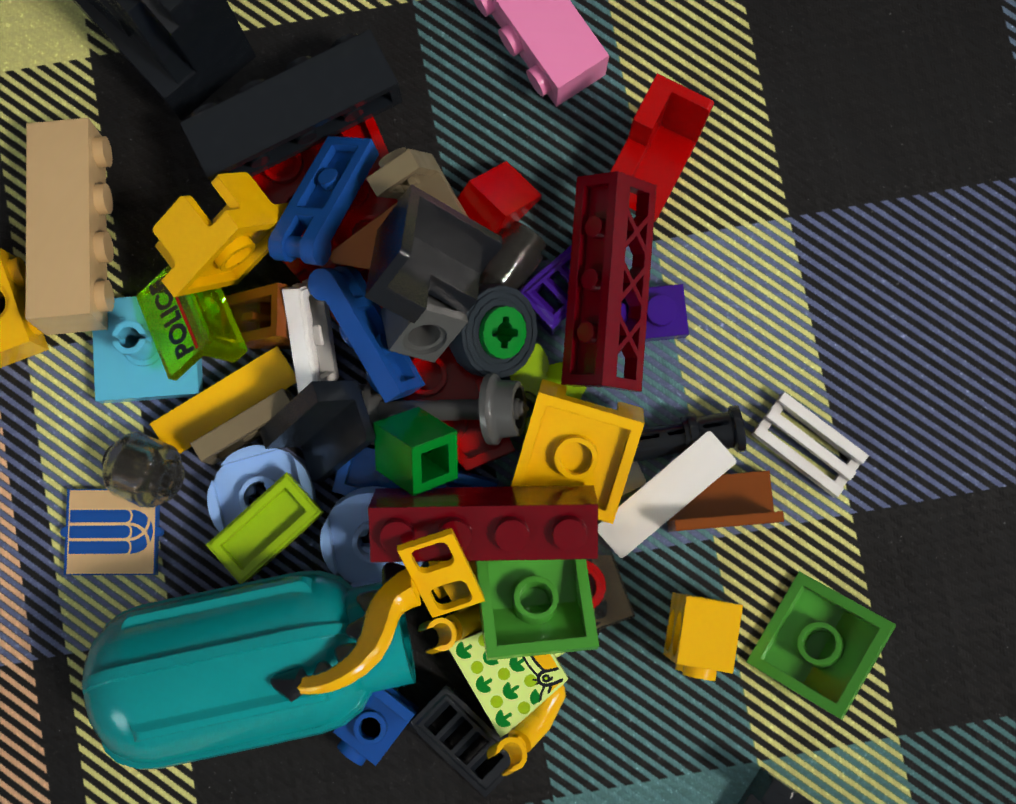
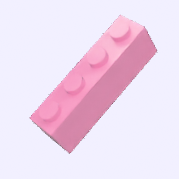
[473,0,609,107]

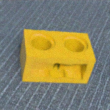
[663,592,743,681]

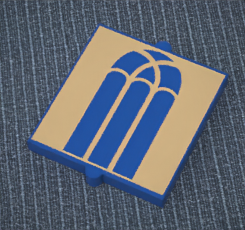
[60,489,164,575]

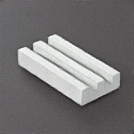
[282,279,339,393]
[751,392,869,498]

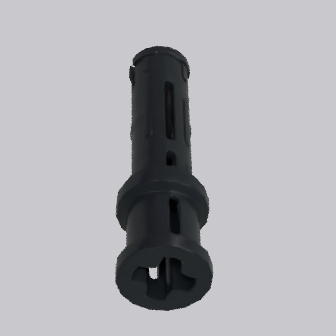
[633,405,746,462]

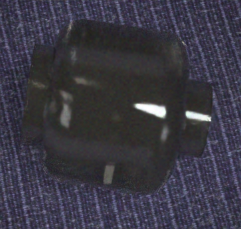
[102,432,185,508]

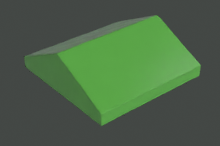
[475,559,599,661]
[746,571,896,720]

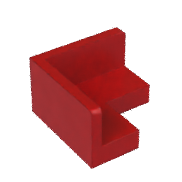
[610,73,714,222]

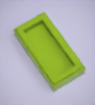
[206,472,325,584]

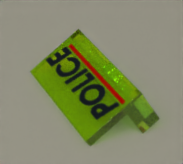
[136,265,248,380]

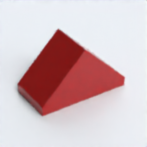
[458,161,542,237]

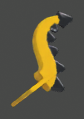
[270,528,485,702]

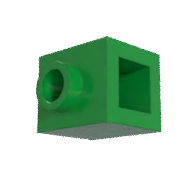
[373,407,458,496]

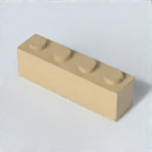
[25,118,114,335]

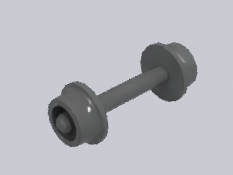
[359,373,530,446]

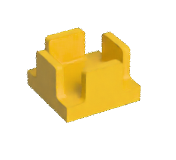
[153,172,288,297]

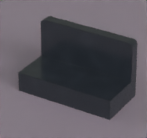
[260,380,375,482]

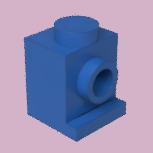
[333,688,419,766]

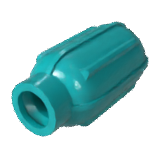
[82,571,416,770]

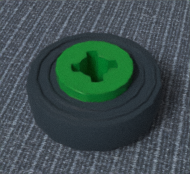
[449,283,538,378]

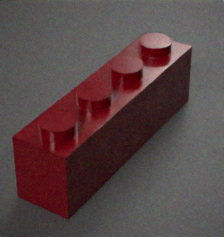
[368,485,598,562]

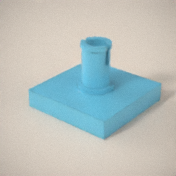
[92,293,203,404]

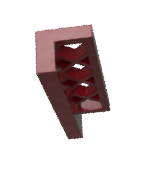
[561,171,657,392]

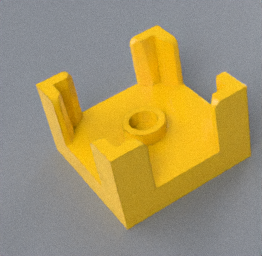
[511,379,645,524]

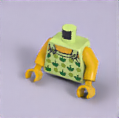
[418,603,568,776]

